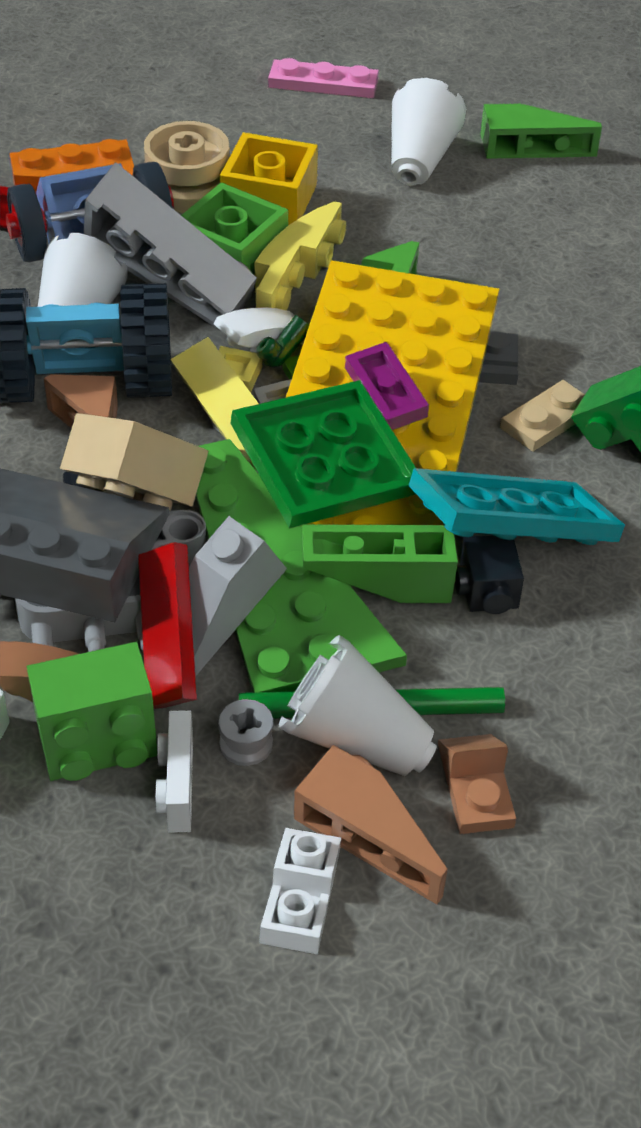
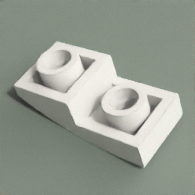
[214,307,305,351]
[259,828,341,954]

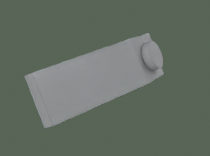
[189,516,287,677]

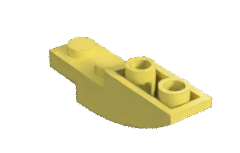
[255,201,346,310]

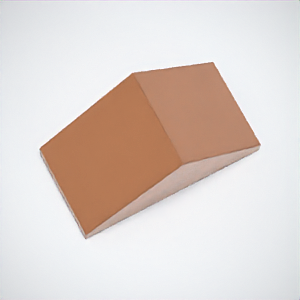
[44,374,118,428]

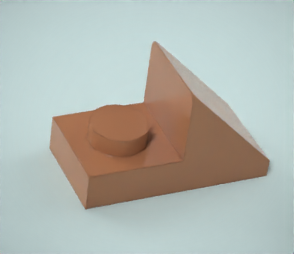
[438,734,516,834]

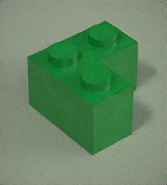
[571,366,641,452]

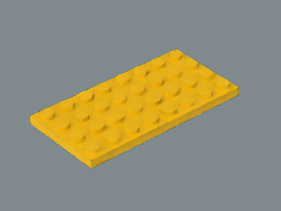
[286,260,499,526]

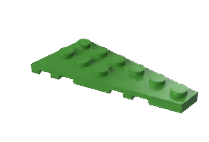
[195,439,407,692]

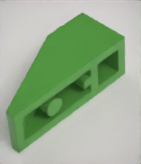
[481,104,602,159]
[302,524,458,603]

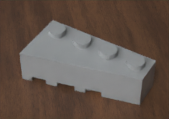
[84,162,257,329]

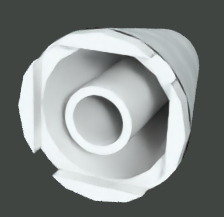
[392,78,466,186]
[38,233,127,307]
[279,635,437,776]

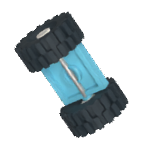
[0,283,172,403]

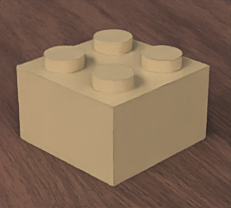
[60,413,209,511]

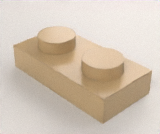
[500,380,585,452]

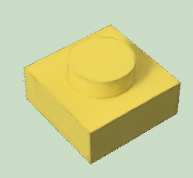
[219,346,262,393]

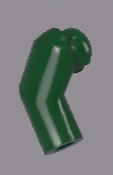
[257,315,309,368]

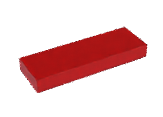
[138,542,197,709]

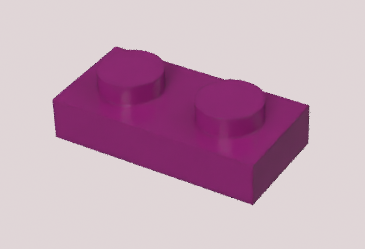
[345,342,429,430]

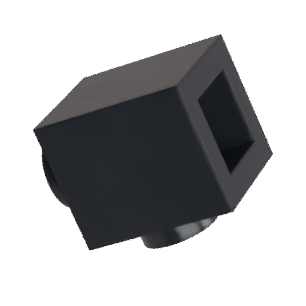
[455,535,524,614]

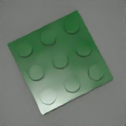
[230,380,416,529]

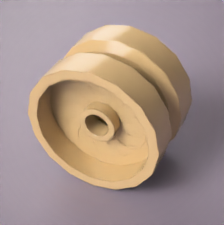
[144,121,230,213]

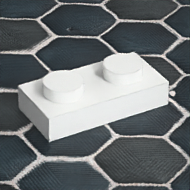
[156,711,193,833]

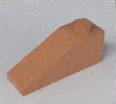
[294,745,447,905]

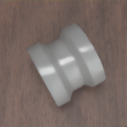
[218,699,273,766]

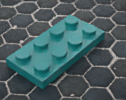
[409,468,625,545]

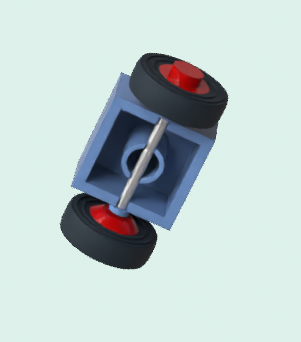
[5,162,174,262]

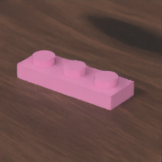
[268,58,379,98]

